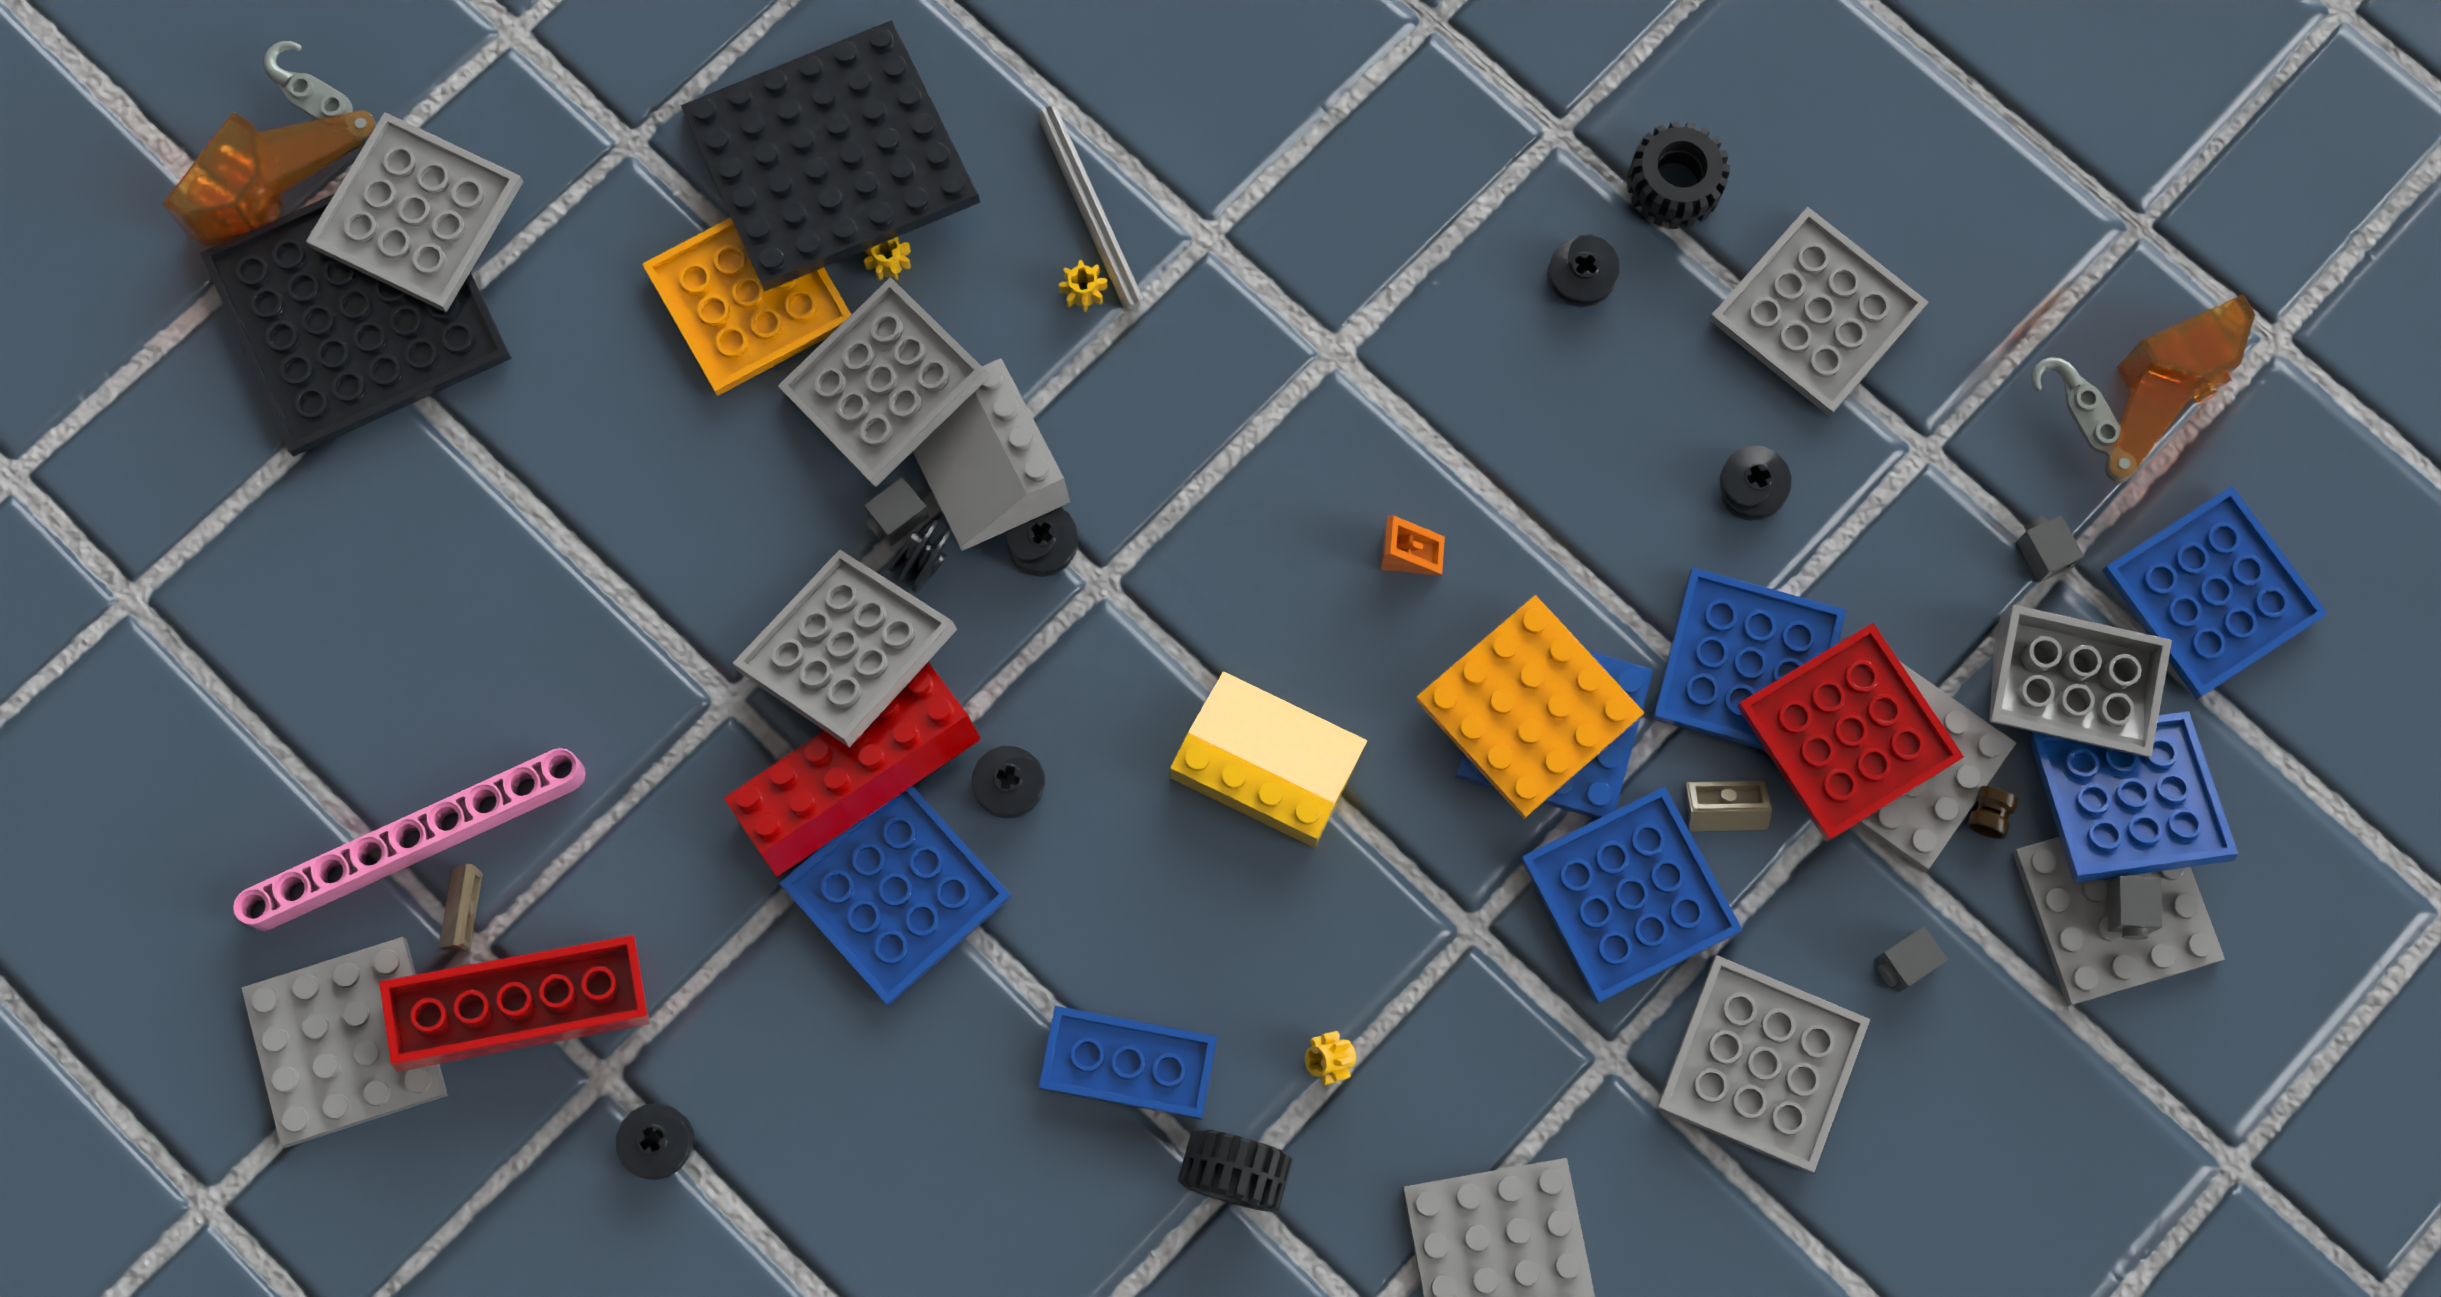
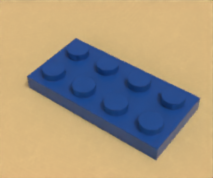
[1039,1006,1217,1120]

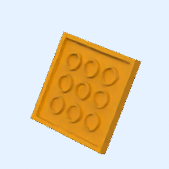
[642,217,852,396]
[1415,595,1645,819]

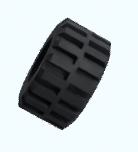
[1627,121,1730,229]
[1177,1129,1293,1212]

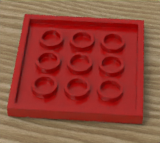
[1737,623,1964,842]

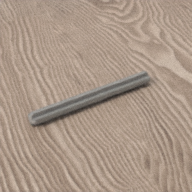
[1038,106,1143,311]

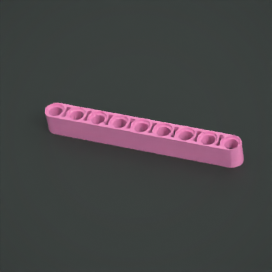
[233,748,586,931]

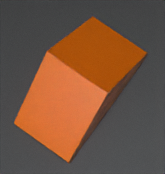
[1381,515,1445,575]

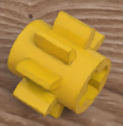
[864,237,911,281]
[1059,260,1107,312]
[1305,1031,1356,1085]

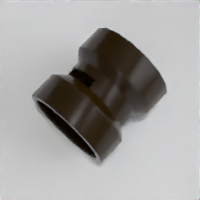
[1967,786,2019,839]

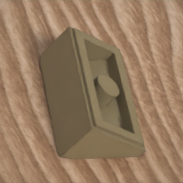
[1685,781,1772,832]
[439,864,483,952]

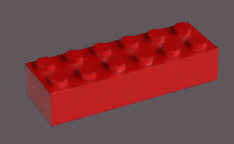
[723,662,981,877]
[379,935,650,1072]

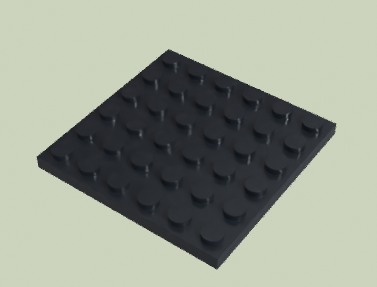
[681,20,981,292]
[201,194,512,457]

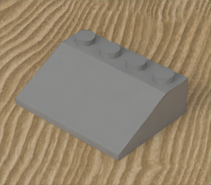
[913,358,1070,551]
[1989,605,2172,758]

